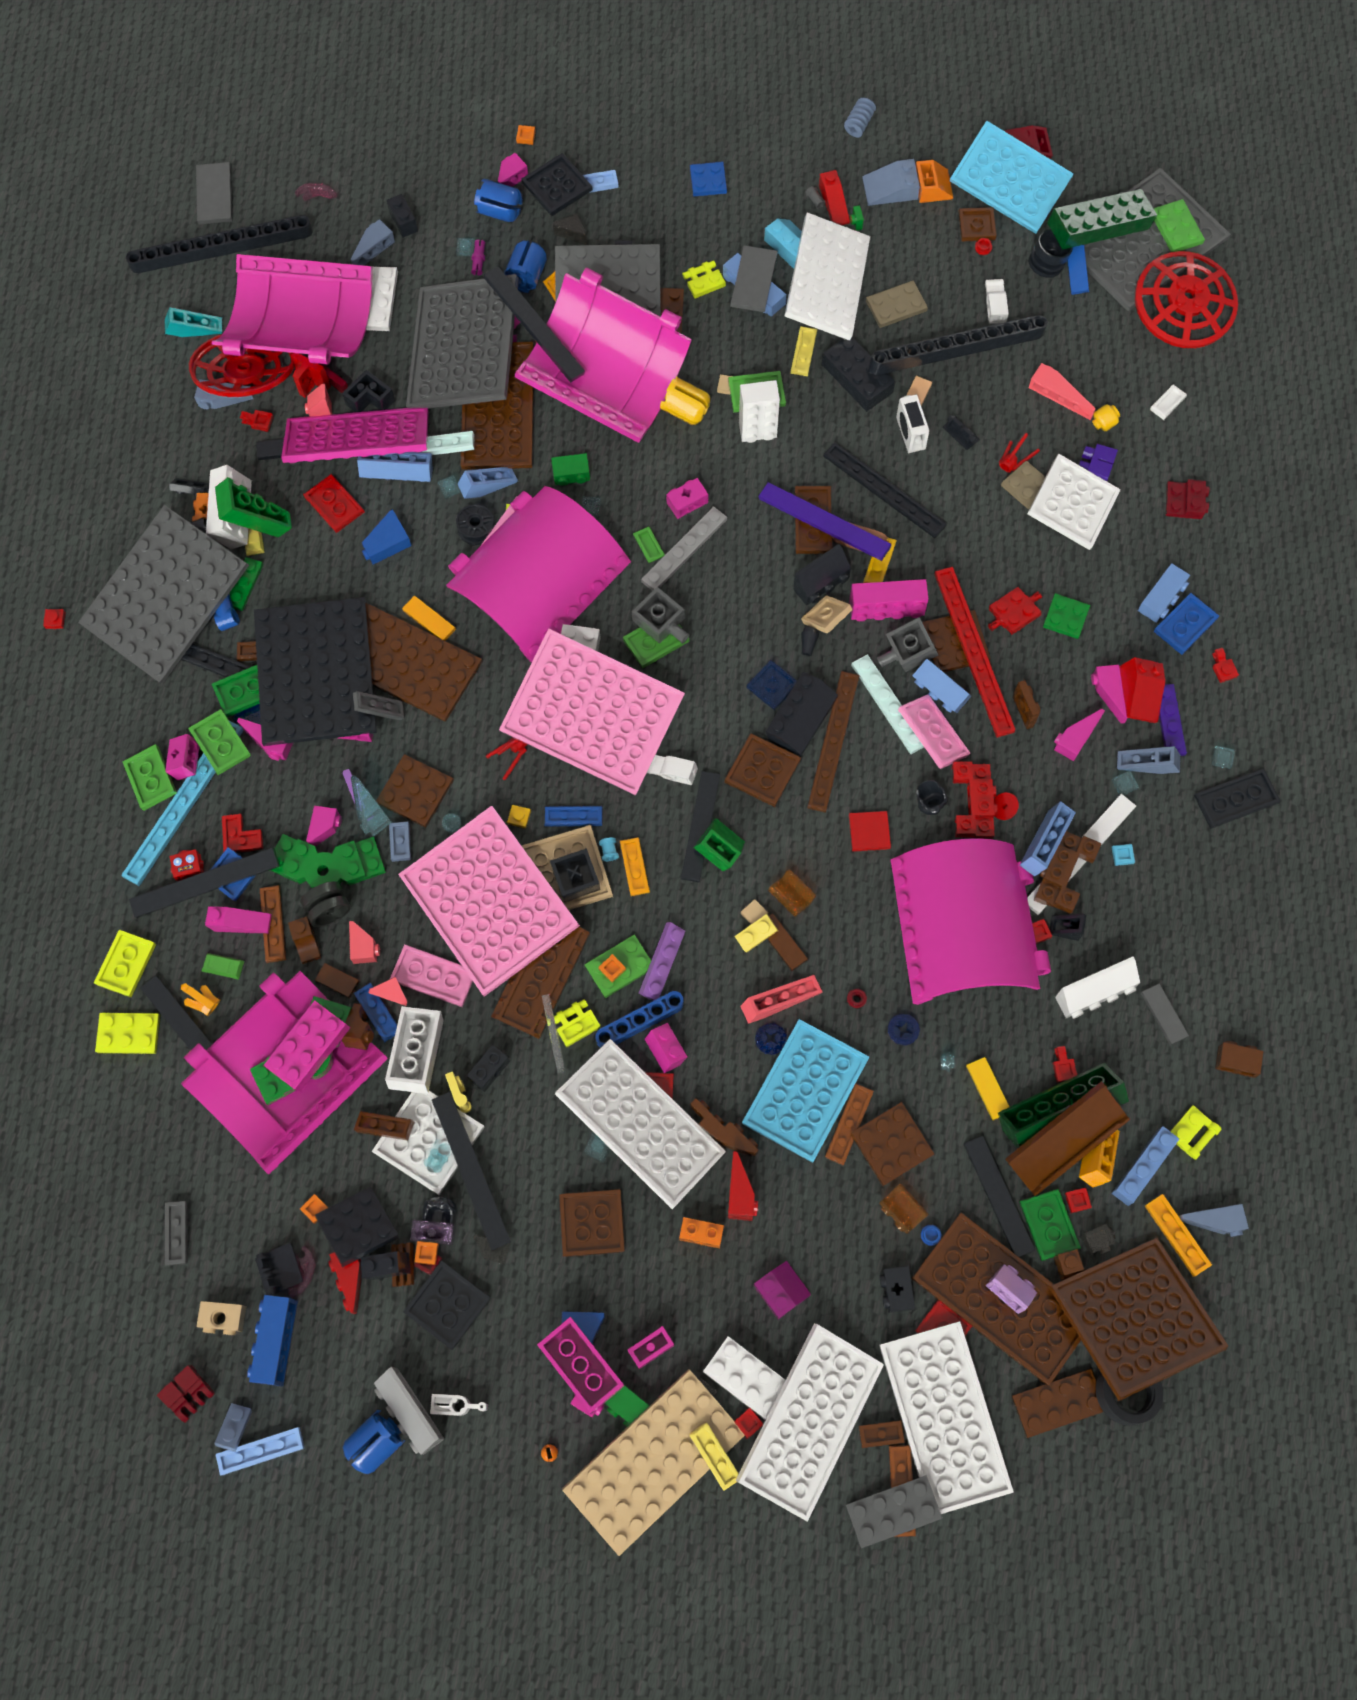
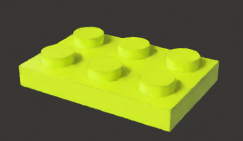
[94,930,156,997]
[95,1013,160,1054]

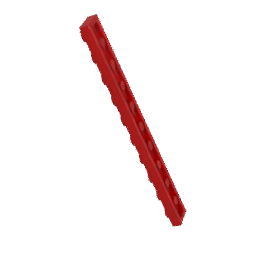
[934,567,1016,738]

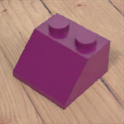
[754,1261,811,1320]

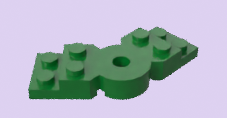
[270,834,386,888]
[250,996,352,1105]

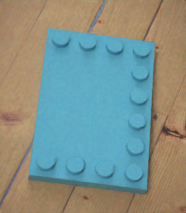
[949,121,1073,234]
[742,1019,869,1163]

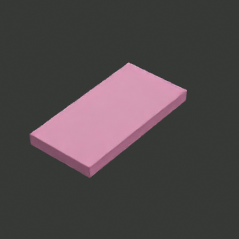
[898,694,970,769]
[390,945,473,1007]

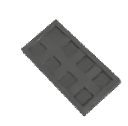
[846,1475,943,1548]

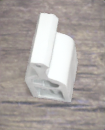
[985,279,1008,324]
[647,755,698,785]
[430,1394,488,1416]

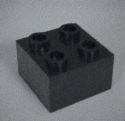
[550,848,601,903]

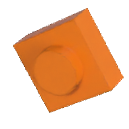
[516,125,536,145]
[598,954,626,983]
[300,1194,329,1224]
[414,1241,439,1265]

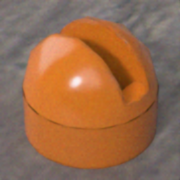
[541,1444,558,1462]

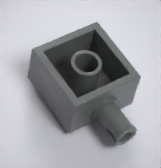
[632,587,690,644]
[877,617,938,672]

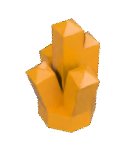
[181,983,220,1016]

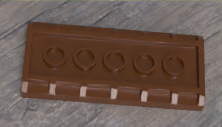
[491,927,590,1039]
[1005,1081,1130,1196]

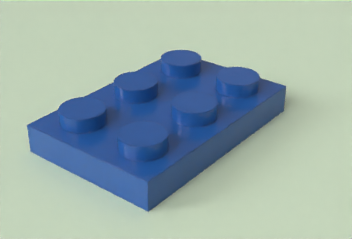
[1154,593,1219,655]

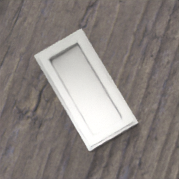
[1150,385,1187,420]

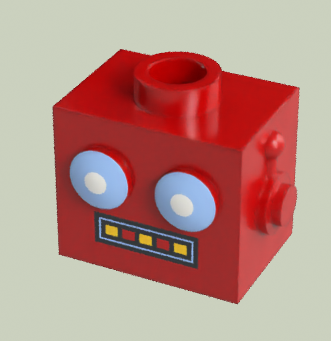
[169,849,204,882]

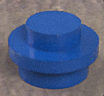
[921,1225,941,1246]

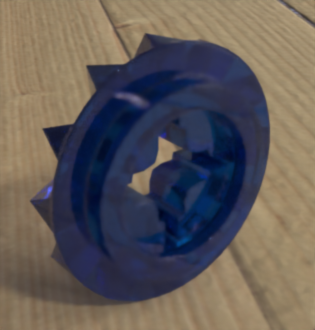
[888,1014,920,1046]
[755,1023,787,1055]

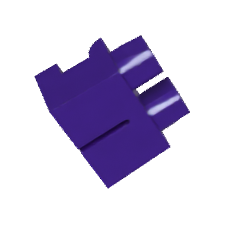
[1079,444,1118,481]

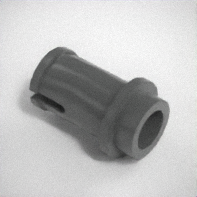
[806,186,826,209]

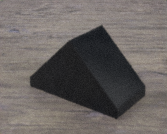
[1049,914,1087,941]

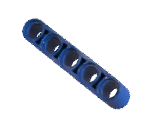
[595,991,684,1048]

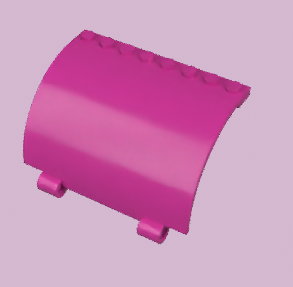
[212,254,373,364]
[515,267,692,443]
[446,486,631,662]
[891,839,1051,1005]
[181,971,388,1174]

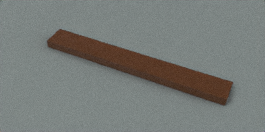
[807,671,859,813]

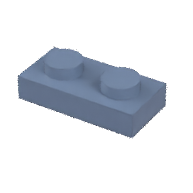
[389,822,411,862]
[215,1403,252,1452]

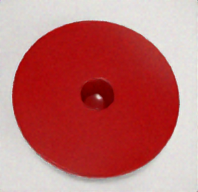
[994,792,1019,820]

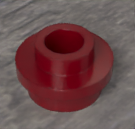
[847,989,867,1009]

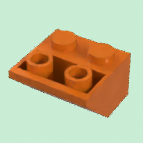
[916,160,953,203]

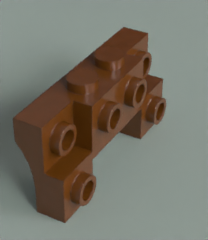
[1034,831,1102,914]

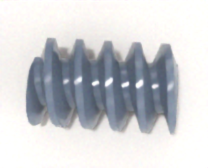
[844,98,876,138]

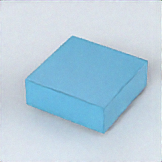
[1112,844,1135,866]

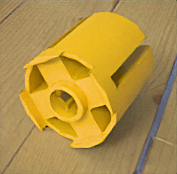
[660,376,710,425]

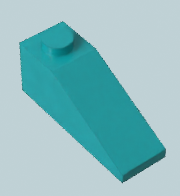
[165,307,222,337]

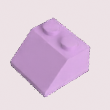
[985,1264,1037,1314]

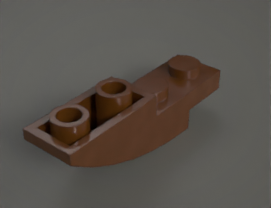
[690,1099,759,1156]

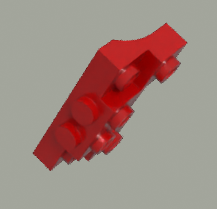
[952,762,997,839]

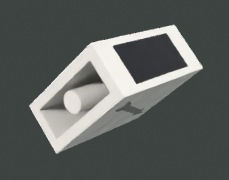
[896,394,929,453]

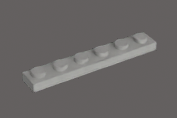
[641,507,727,591]

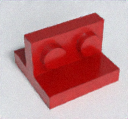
[291,353,331,398]

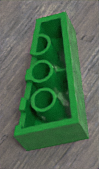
[215,477,292,537]

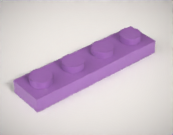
[639,922,685,1001]

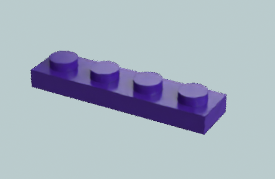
[1159,684,1187,756]

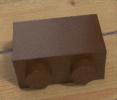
[1215,1041,1264,1078]

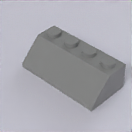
[374,1367,444,1455]

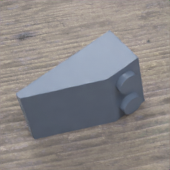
[862,159,920,206]

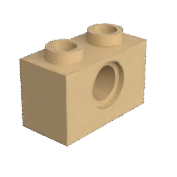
[197,1301,246,1335]

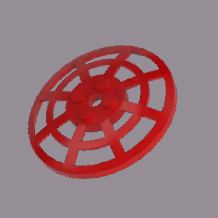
[1135,251,1238,348]
[189,334,295,397]

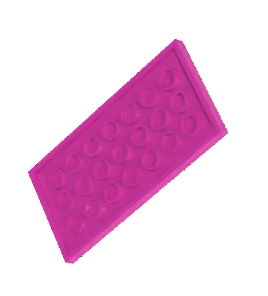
[281,408,429,463]

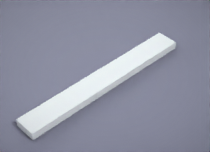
[1027,794,1136,915]

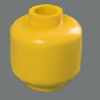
[1092,404,1120,431]

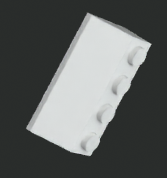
[1055,957,1140,1019]

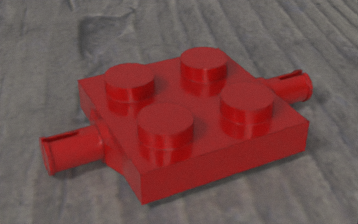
[988,587,1042,635]

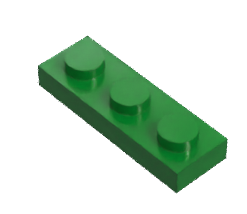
[229,557,264,611]

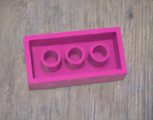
[849,579,928,621]
[263,1000,350,1092]
[537,1317,625,1414]

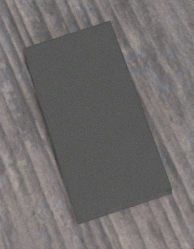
[196,162,232,225]
[731,245,778,312]

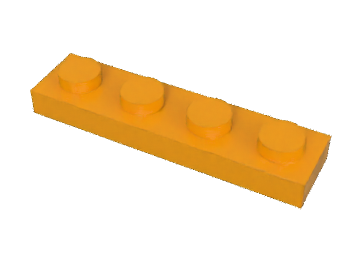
[1145,1194,1212,1277]

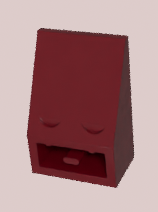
[1005,125,1053,159]

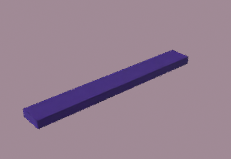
[758,482,891,561]

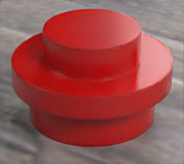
[975,238,992,255]

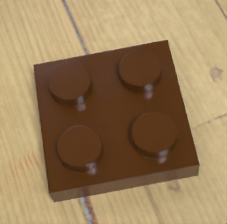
[959,207,996,241]
[1012,680,1040,729]

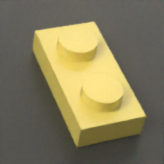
[735,914,779,953]

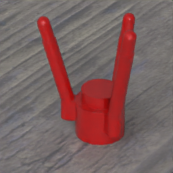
[999,433,1040,473]
[486,737,528,780]

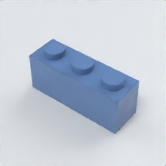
[1138,563,1190,623]
[912,659,971,713]

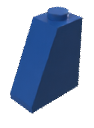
[362,510,411,565]
[562,1312,605,1344]

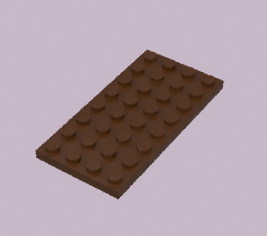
[461,342,534,470]
[366,603,483,722]
[912,1213,1081,1386]

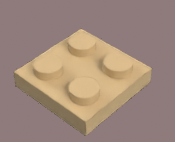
[801,595,852,633]

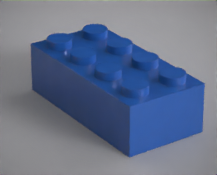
[247,1295,298,1386]

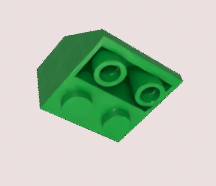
[693,818,745,871]

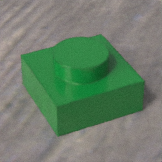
[850,205,864,231]

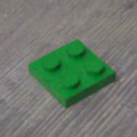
[1043,593,1090,639]

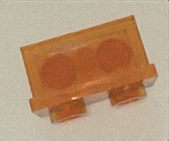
[768,869,816,917]
[879,1184,929,1234]

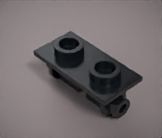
[942,415,980,450]

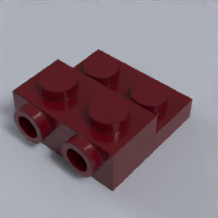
[1166,479,1209,519]

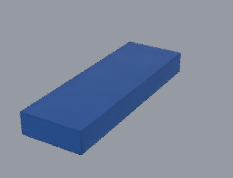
[1068,245,1089,295]
[545,806,602,826]
[354,983,397,1042]

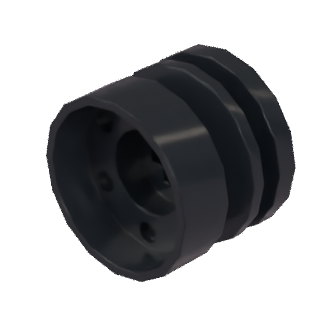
[1028,229,1073,278]

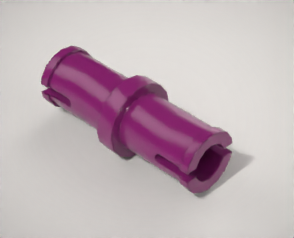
[471,239,486,276]

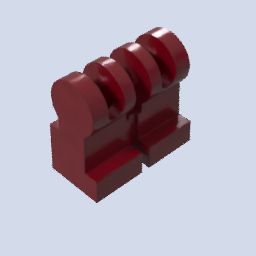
[156,1365,215,1423]

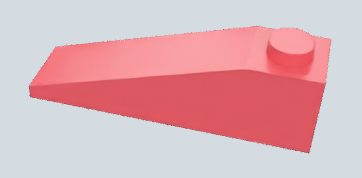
[1029,363,1096,420]
[740,975,822,1024]

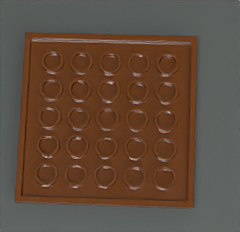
[1050,1238,1229,1401]

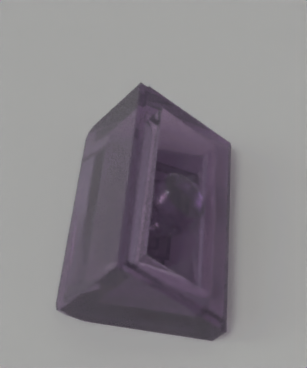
[410,1220,454,1245]

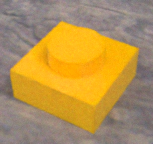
[507,805,531,829]

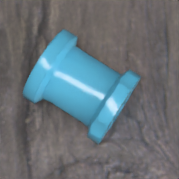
[599,837,619,862]

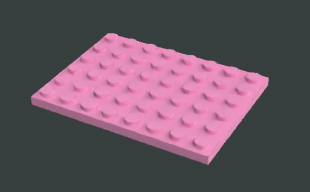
[499,629,685,795]
[398,806,580,996]

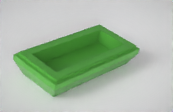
[633,527,665,563]
[201,953,245,980]

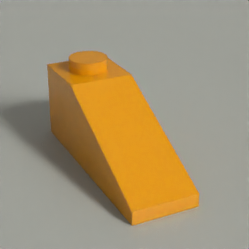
[1079,1130,1120,1187]

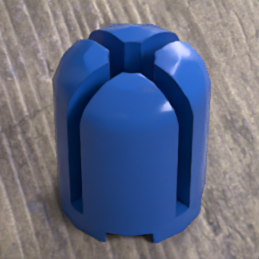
[474,178,523,222]
[504,240,547,293]
[343,1410,405,1474]

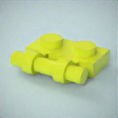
[682,260,726,298]
[550,999,601,1047]

